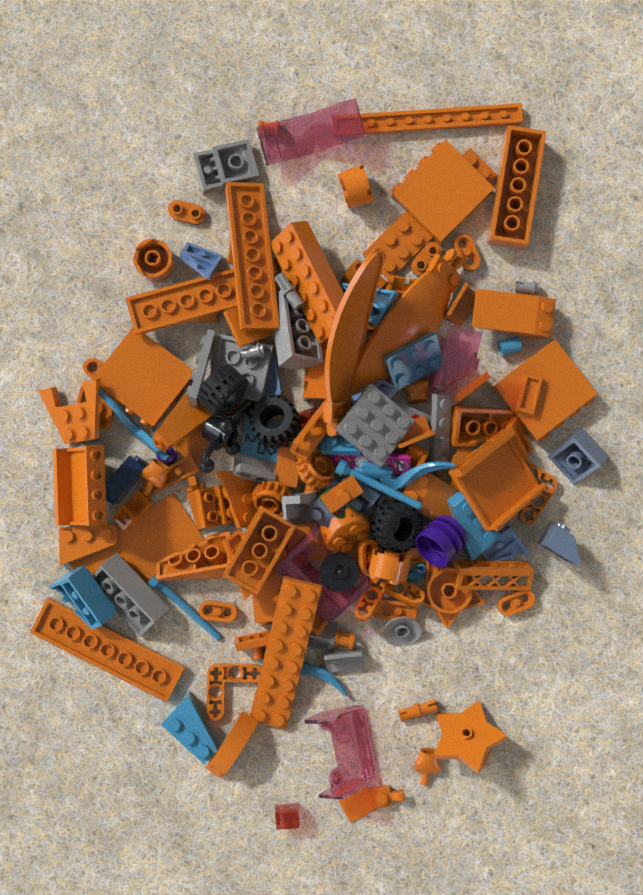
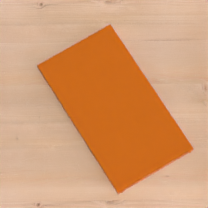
[69,493,205,614]

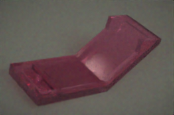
[256,98,366,166]

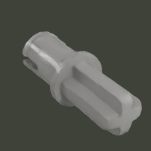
[275,273,305,310]

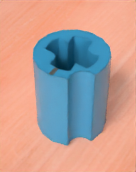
[498,336,522,357]

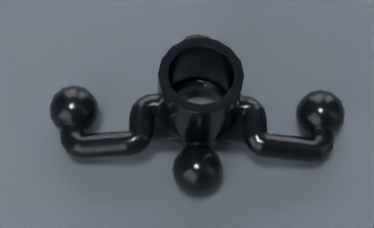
[199,400,255,473]

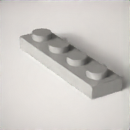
[186,329,215,407]
[429,393,453,471]

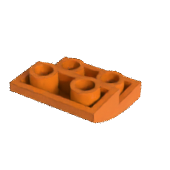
[194,485,234,528]

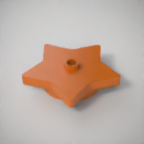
[413,559,485,628]
[434,701,507,774]

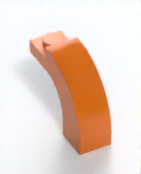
[205,711,259,778]

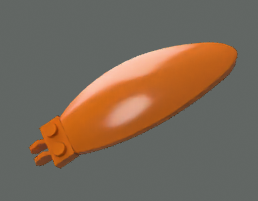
[351,248,464,397]
[323,249,384,437]

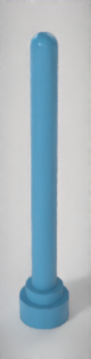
[334,459,422,510]
[147,574,222,640]

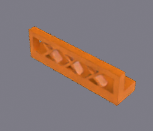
[289,398,328,462]
[454,560,534,590]

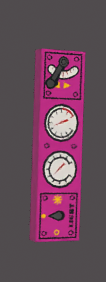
[332,453,411,474]

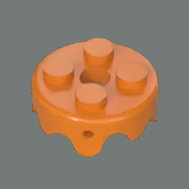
[320,507,370,553]

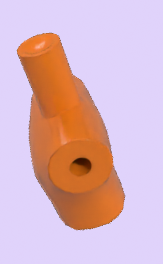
[404,379,429,404]
[140,459,170,495]
[414,748,441,786]

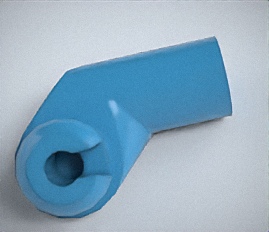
[406,563,426,581]

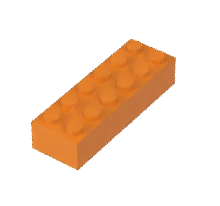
[487,125,546,250]
[270,221,344,344]

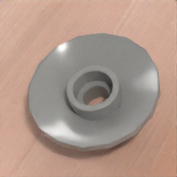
[383,617,422,647]

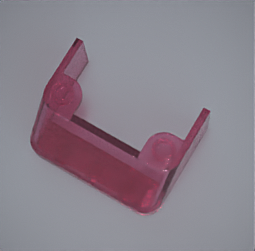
[429,325,482,393]
[278,523,371,622]
[304,705,377,800]

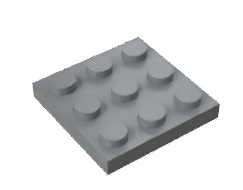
[210,334,275,402]
[334,383,415,467]

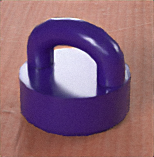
[156,447,178,466]

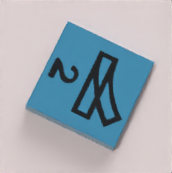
[240,418,281,463]

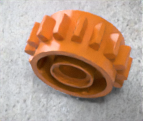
[296,449,335,489]
[251,480,292,517]

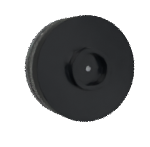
[318,553,359,594]

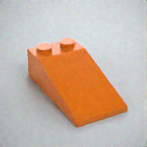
[472,289,556,339]
[401,471,459,520]
[222,505,296,595]

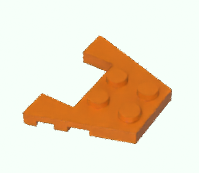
[38,378,101,444]

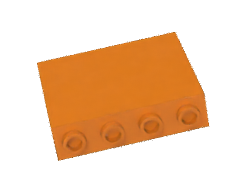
[391,140,495,245]
[91,327,193,429]
[491,339,598,442]
[449,427,548,532]
[53,445,107,526]

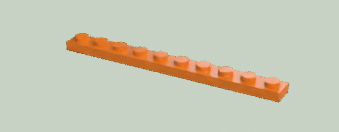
[332,103,523,137]

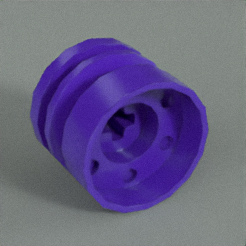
[415,515,468,568]

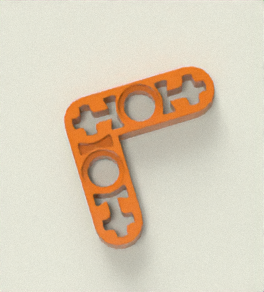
[519,459,558,525]
[354,578,425,622]
[207,663,262,721]

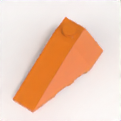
[450,404,526,447]
[156,532,231,581]

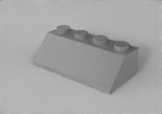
[274,290,324,370]
[92,552,170,637]

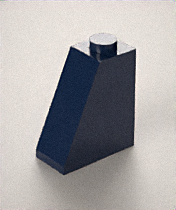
[105,455,146,505]

